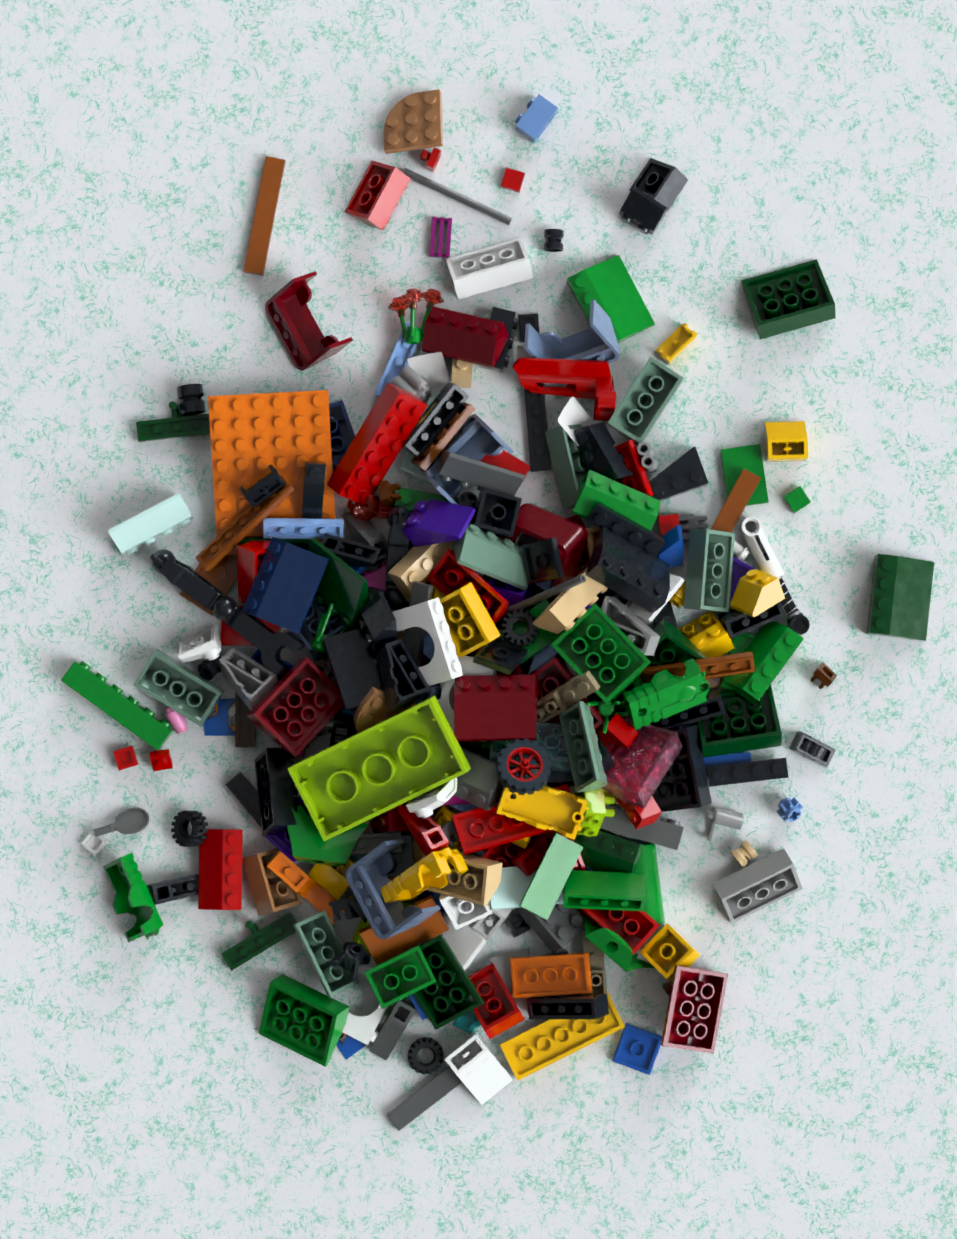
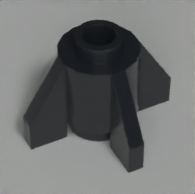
[330,942,371,981]

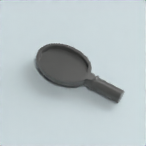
[93,808,149,837]

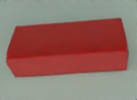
[511,837,549,876]

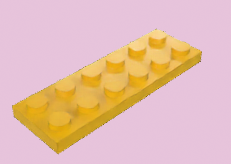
[500,991,625,1081]

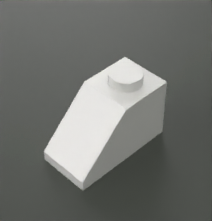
[473,908,513,940]

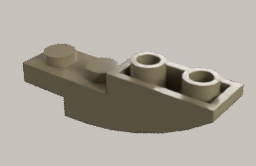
[537,671,600,726]
[582,931,607,994]

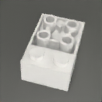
[444,1032,513,1104]

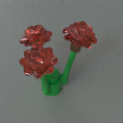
[388,288,444,344]

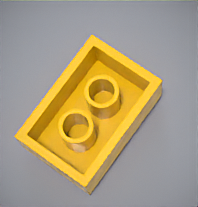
[439,582,500,658]

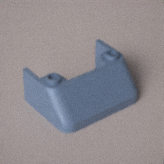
[524,300,620,364]
[420,414,513,504]
[346,839,440,939]

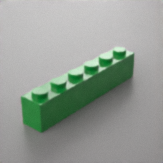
[61,661,173,750]

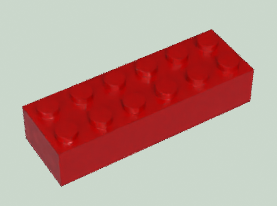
[327,383,428,507]

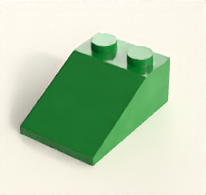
[364,945,437,1009]

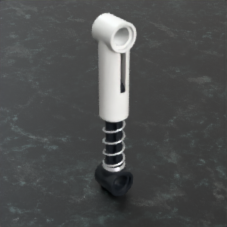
[740,516,810,635]

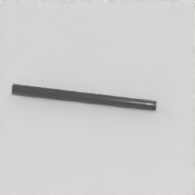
[403,168,512,225]
[502,575,586,618]

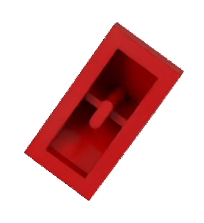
[596,713,638,749]

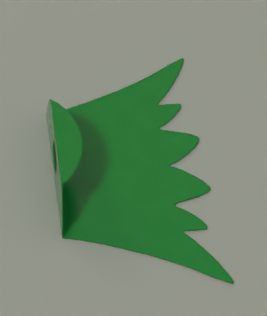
[287,805,373,867]
[583,915,655,972]

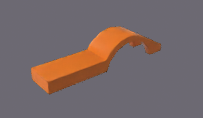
[266,850,344,925]

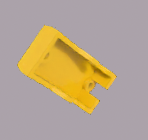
[496,775,588,840]
[381,848,468,903]

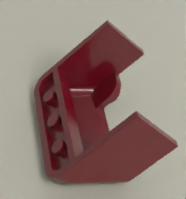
[265,271,353,371]
[500,503,588,586]

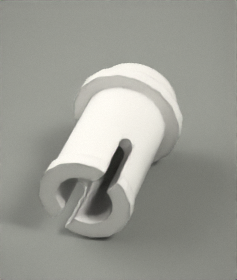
[733,540,750,561]

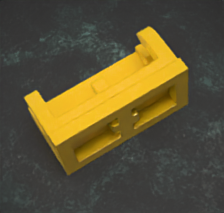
[654,323,698,365]

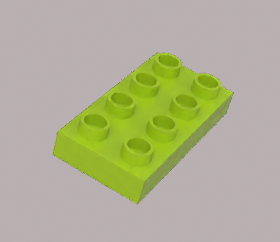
[288,695,471,841]

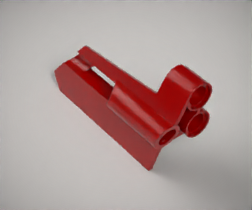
[512,358,616,421]

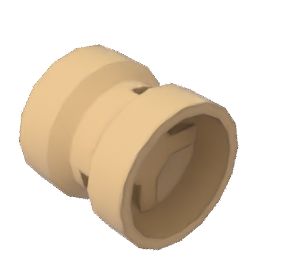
[730,840,758,868]

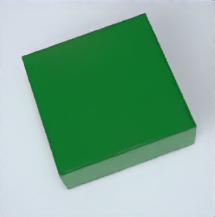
[783,486,811,513]

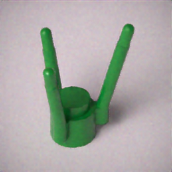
[311,603,348,654]
[586,699,620,734]

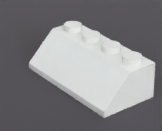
[446,238,534,299]

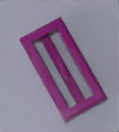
[430,217,452,258]

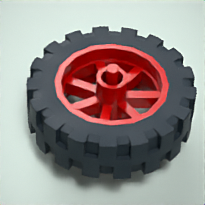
[496,739,552,795]

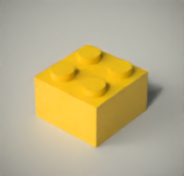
[640,923,701,983]

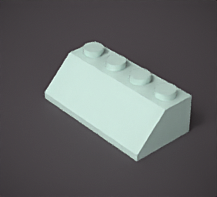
[108,493,194,556]

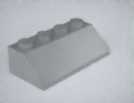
[712,848,803,924]

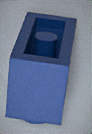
[656,525,683,567]

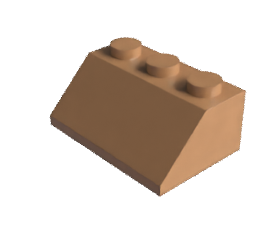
[242,848,302,916]

